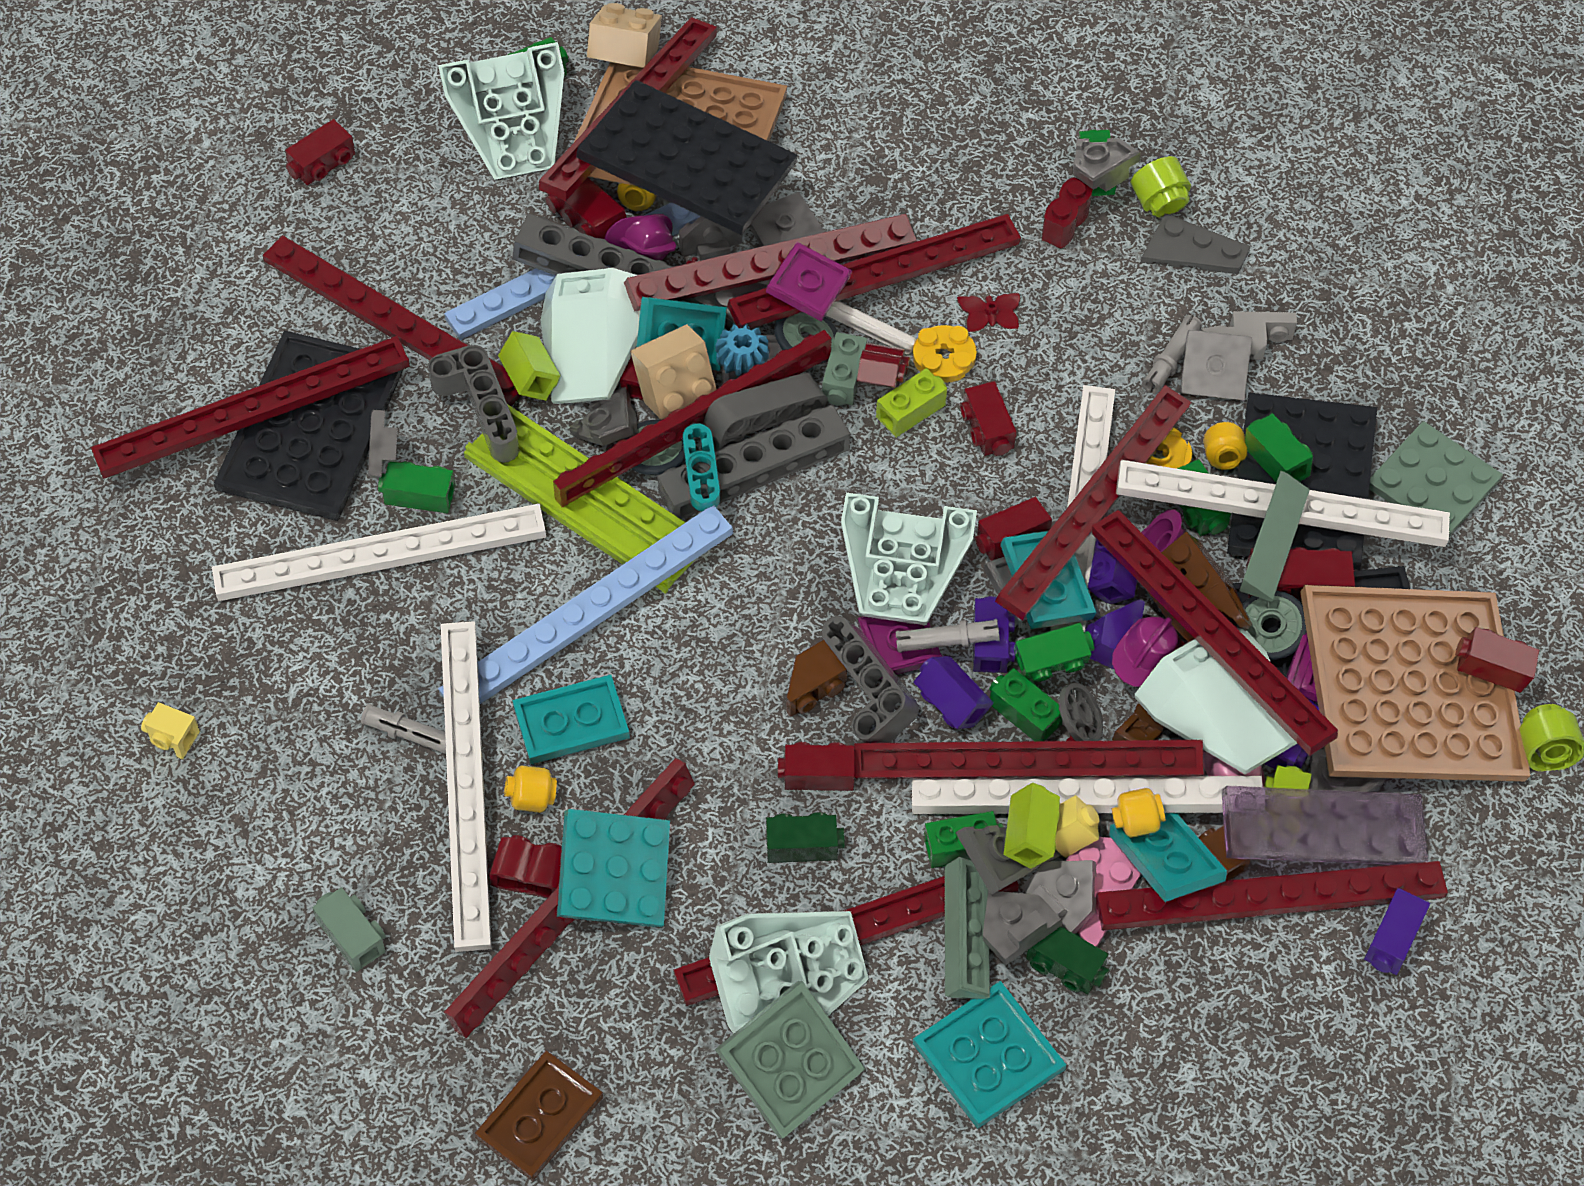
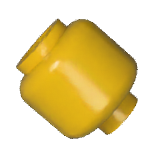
[617,183,657,211]
[1203,422,1247,470]
[504,765,557,813]
[1111,788,1166,838]

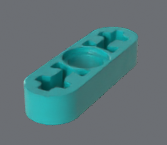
[683,424,720,512]

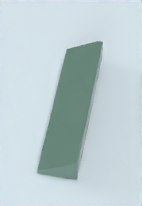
[1240,471,1310,602]
[945,857,990,999]

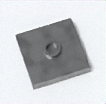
[749,192,824,247]
[1180,330,1252,400]

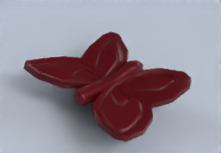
[957,293,1020,332]

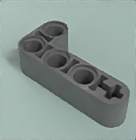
[428,345,520,462]
[703,373,827,452]
[822,616,919,743]

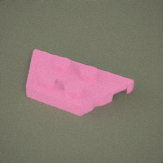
[1066,837,1142,947]

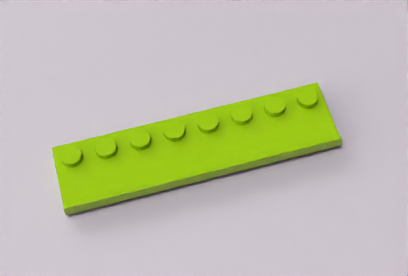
[464,404,696,594]

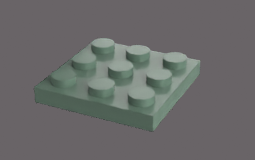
[1369,421,1503,537]
[715,981,865,1139]

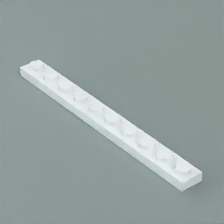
[1051,385,1115,671]
[1116,460,1450,547]
[212,504,546,601]
[441,621,492,952]
[912,776,1264,814]

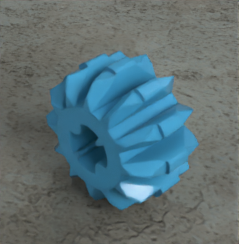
[715,323,770,378]

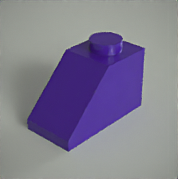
[1085,599,1145,669]

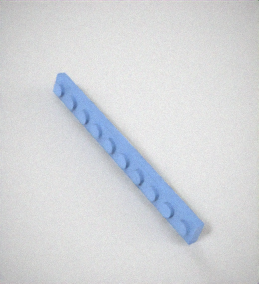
[444,202,700,340]
[438,506,733,704]

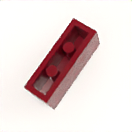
[545,177,627,239]
[1246,547,1355,601]

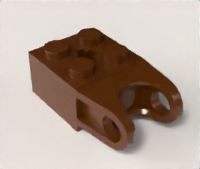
[1147,531,1252,642]

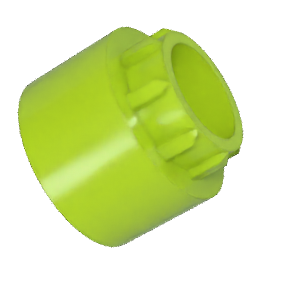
[1130,156,1191,218]
[1519,704,1584,771]

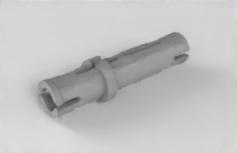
[1142,315,1202,394]
[896,619,1000,653]
[361,704,446,754]

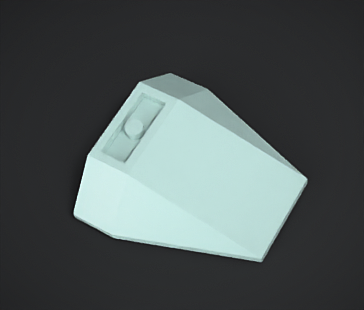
[438,42,564,180]
[541,268,640,404]
[841,493,977,625]
[1135,628,1297,775]
[709,911,869,1034]

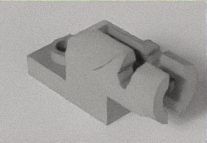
[1201,311,1297,360]

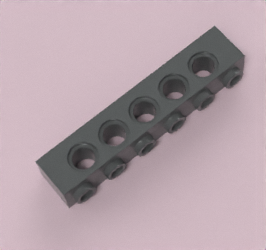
[512,213,685,302]
[657,405,851,519]

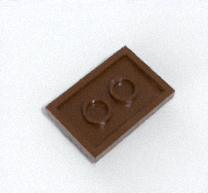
[475,1050,603,1182]

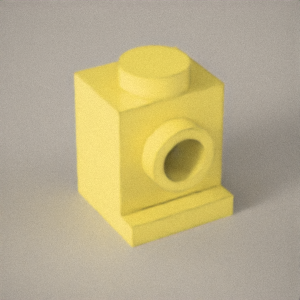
[141,702,200,759]

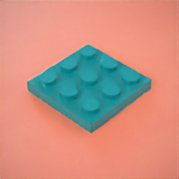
[557,809,670,927]
[912,981,1067,1129]

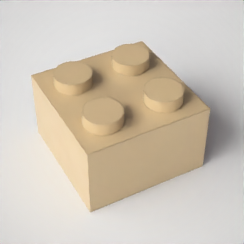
[587,3,662,68]
[630,324,716,420]

